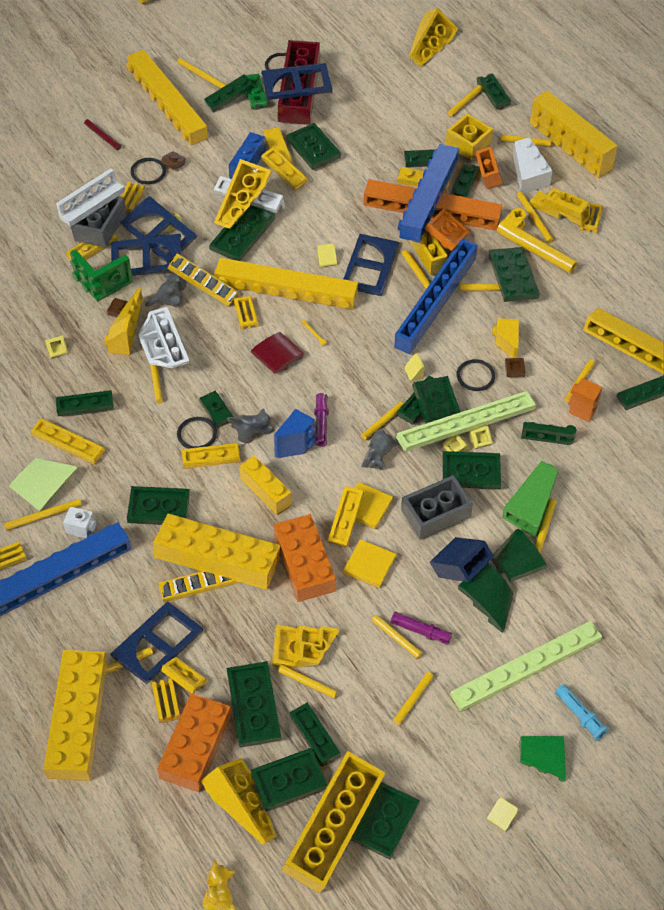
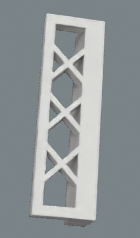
[56,168,125,227]
[214,176,285,213]

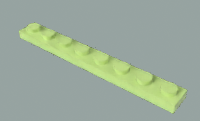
[396,391,536,452]
[450,621,602,712]

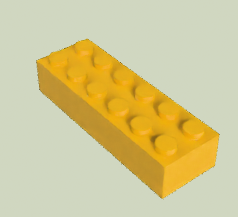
[530,90,618,179]
[153,514,281,590]
[43,650,108,781]
[280,751,385,894]

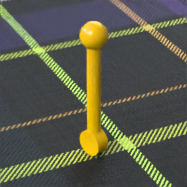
[301,319,327,346]

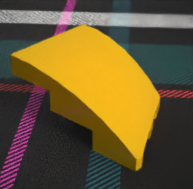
[272,624,339,667]

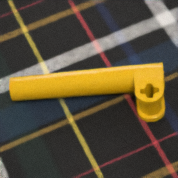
[496,208,577,274]

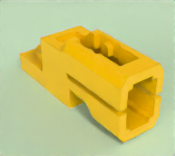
[530,187,590,227]

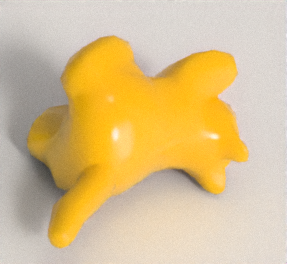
[202,860,237,910]

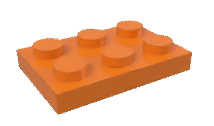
[424,209,470,251]

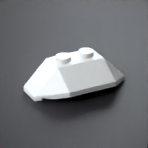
[138,307,190,368]

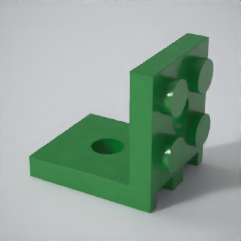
[70,249,133,302]

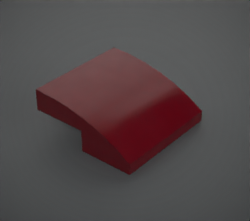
[251,332,304,374]

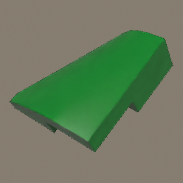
[519,736,566,782]

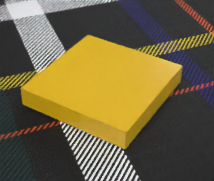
[355,482,393,530]
[343,539,396,589]

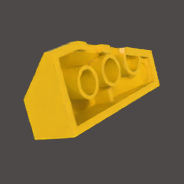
[408,8,458,67]
[214,159,272,229]
[104,288,143,355]
[201,757,277,845]

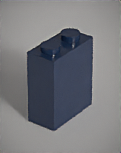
[429,537,494,582]

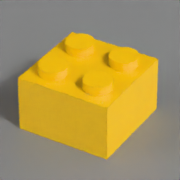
[445,113,493,161]

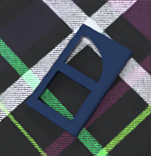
[261,63,332,100]
[120,196,198,264]
[111,233,182,278]
[343,234,400,296]
[110,601,203,684]

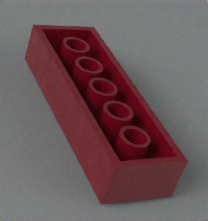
[277,40,320,124]

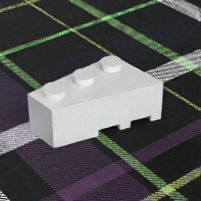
[513,137,552,194]

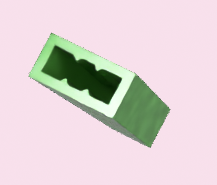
[502,461,558,537]

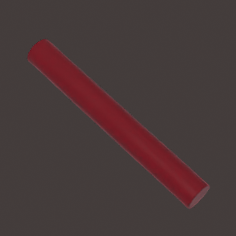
[84,119,121,150]

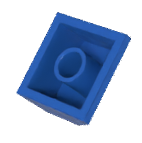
[274,409,316,458]

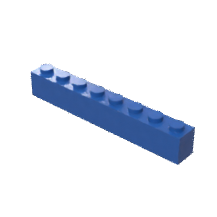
[398,144,459,243]
[394,239,478,354]
[0,522,132,616]

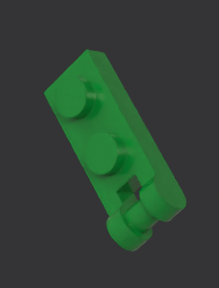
[246,73,267,109]

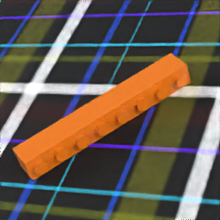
[363,179,503,231]

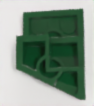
[491,528,547,582]
[458,563,514,633]

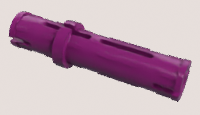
[314,393,329,447]
[390,611,452,645]

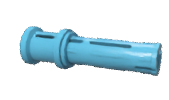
[555,684,609,741]

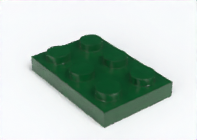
[286,123,341,170]
[412,376,461,424]
[442,451,501,489]
[127,486,190,525]
[251,747,327,811]
[351,782,420,860]

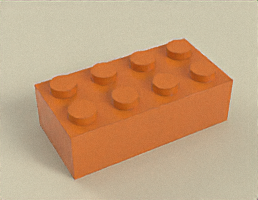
[273,514,336,602]
[157,693,232,793]

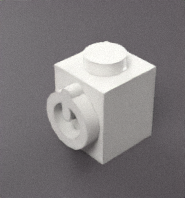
[63,507,96,538]

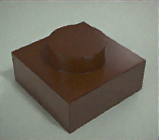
[161,151,185,170]
[107,298,128,318]
[505,358,526,377]

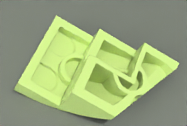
[9,458,77,511]

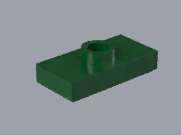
[199,390,234,428]

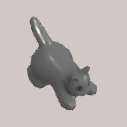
[145,273,187,307]
[227,409,273,443]
[361,429,400,470]

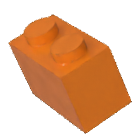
[475,146,503,189]
[568,378,602,422]

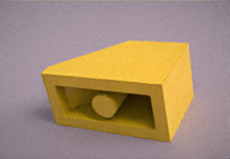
[492,318,519,358]

